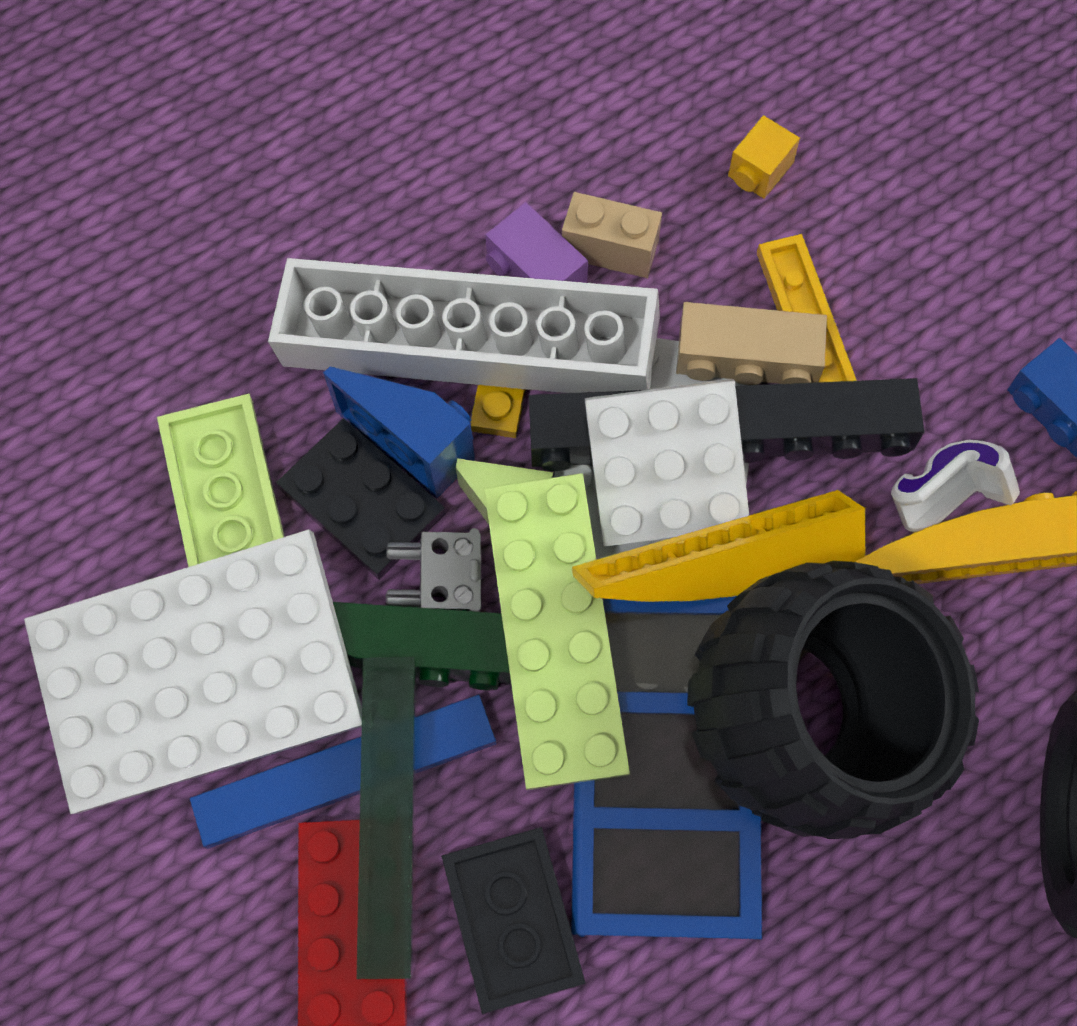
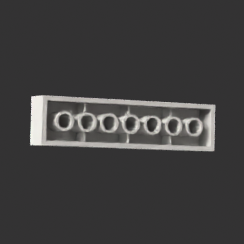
[268,258,660,393]

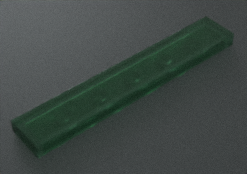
[356,657,416,979]

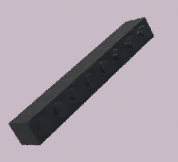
[529,378,925,471]

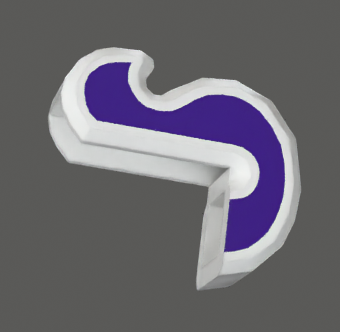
[891,440,1020,532]

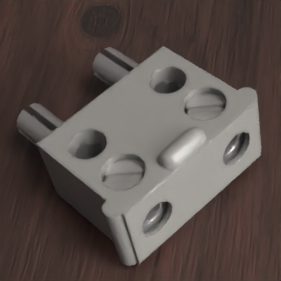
[386,528,481,612]

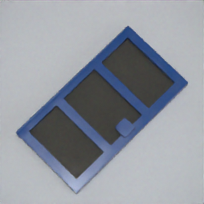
[571,596,762,939]

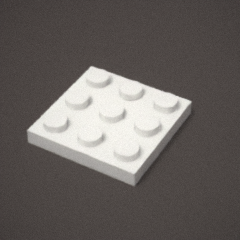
[584,379,749,547]

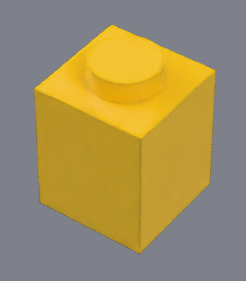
[728,115,800,199]

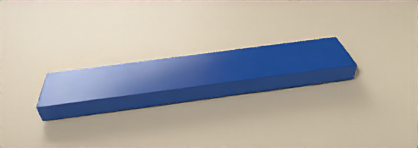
[190,695,496,849]

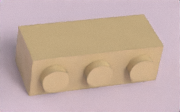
[676,302,827,385]

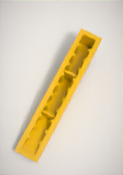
[572,490,865,602]
[855,491,1077,584]

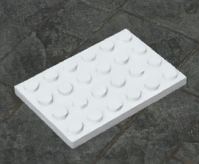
[24,529,366,814]

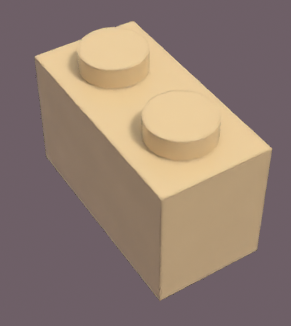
[562,192,662,278]

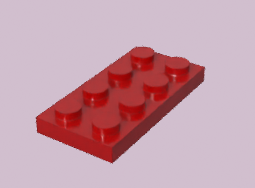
[298,818,407,1026]

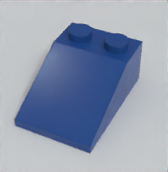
[323,366,475,499]

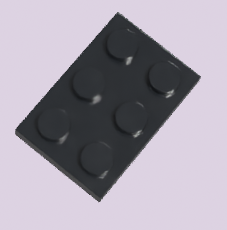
[276,418,446,580]
[441,827,586,1015]

